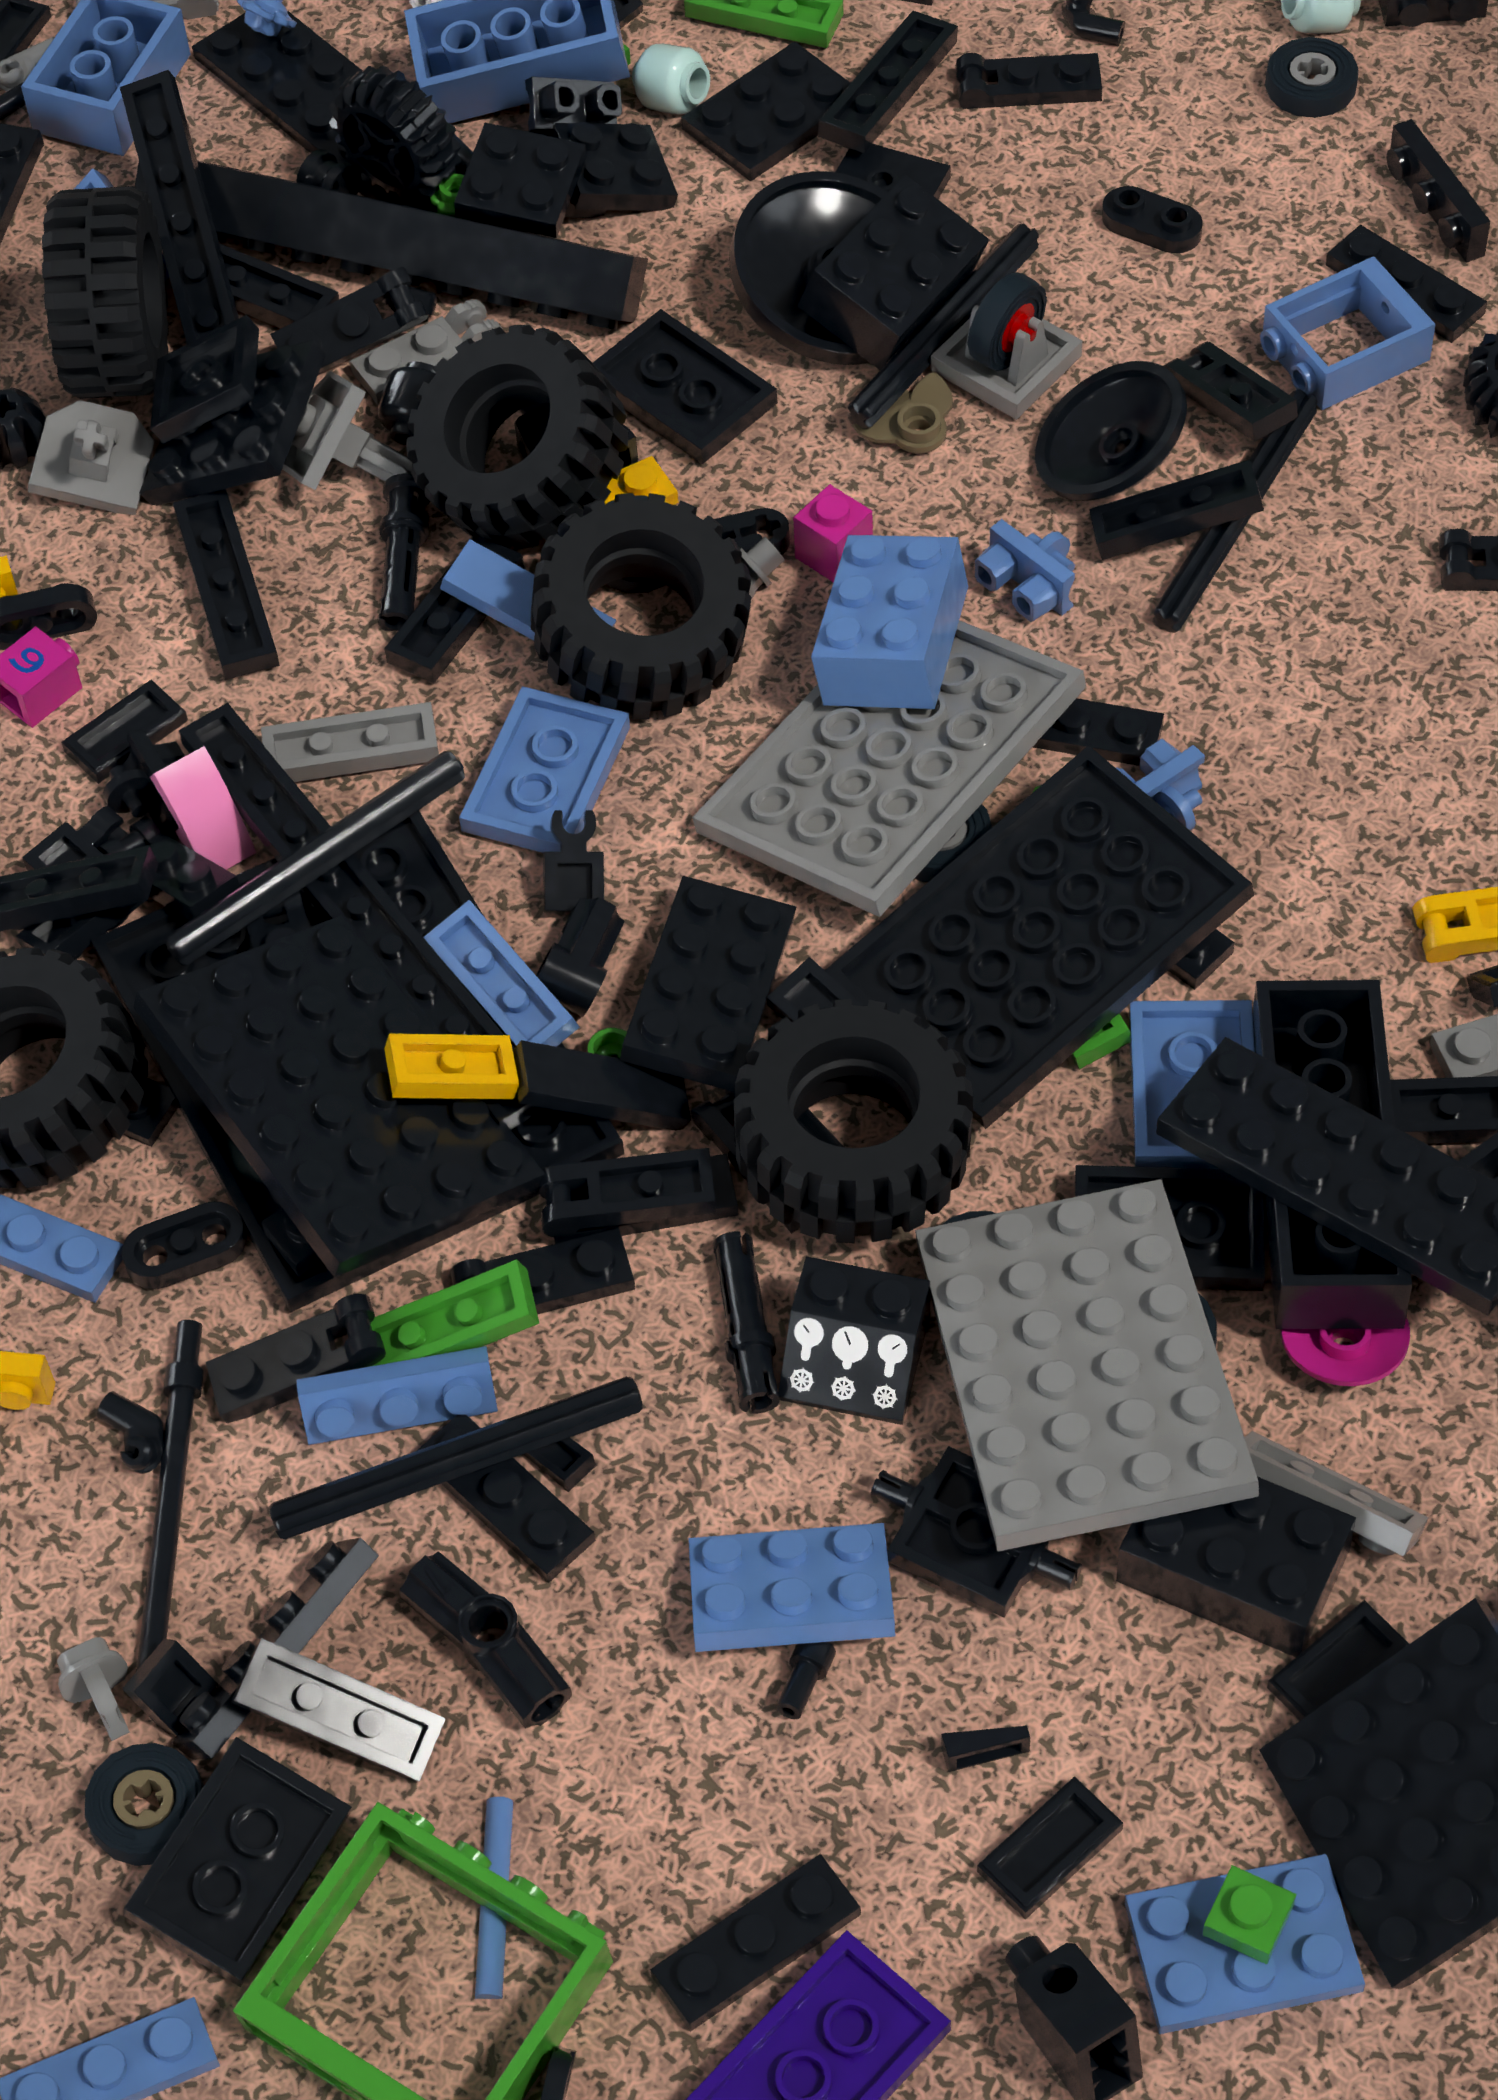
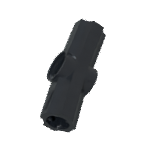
[399,1551,572,1729]

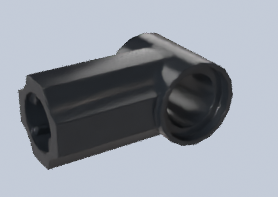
[536,897,625,1017]

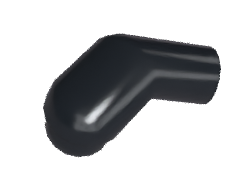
[1062,0,1125,46]
[97,1391,164,1473]

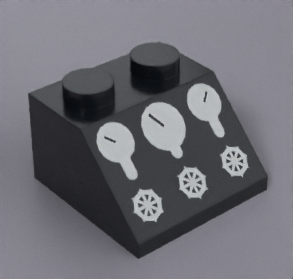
[779,1256,930,1425]

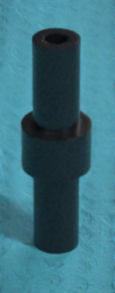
[776,1641,836,1719]

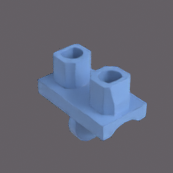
[975,519,1075,622]
[1116,739,1205,831]

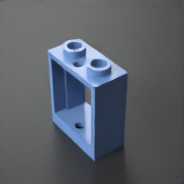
[1260,256,1435,410]

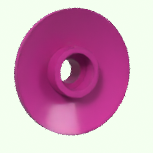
[1281,1316,1410,1386]

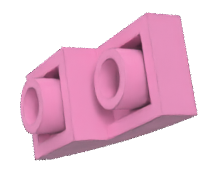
[150,746,256,870]

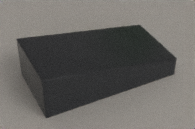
[524,1437,597,1492]
[941,1726,1030,1772]

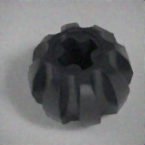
[0,387,46,469]

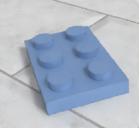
[459,686,630,853]
[1129,1000,1255,1169]
[688,1523,895,1652]
[1125,1854,1365,2034]

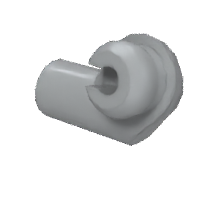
[0,37,55,92]

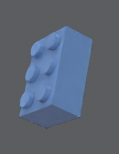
[21,0,191,156]
[811,535,968,709]

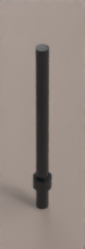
[136,1320,204,1672]

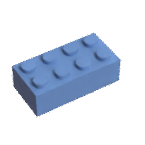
[404,0,630,123]

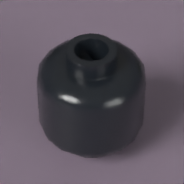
[378,361,436,445]

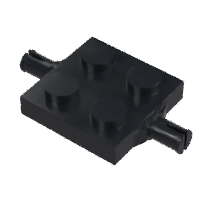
[871,1446,1082,1618]

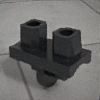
[525,76,622,132]
[103,729,185,840]

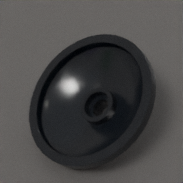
[1035,361,1187,501]

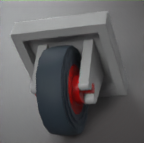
[931,272,1082,420]

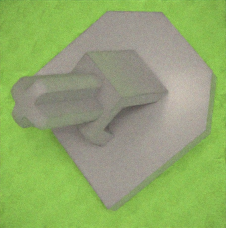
[282,371,414,490]
[28,400,154,515]

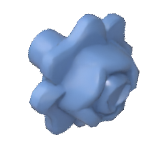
[237,0,297,36]

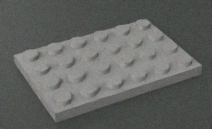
[692,620,1086,917]
[915,1179,1259,1551]

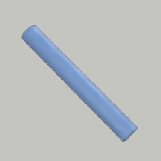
[475,1797,513,1999]

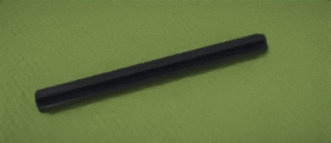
[848,223,1039,429]
[1153,389,1318,633]
[165,751,465,966]
[269,1376,642,1539]

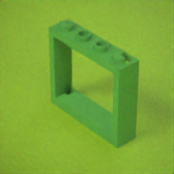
[233,1802,613,2100]

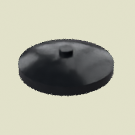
[729,171,888,365]

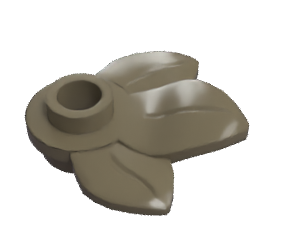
[851,372,953,453]

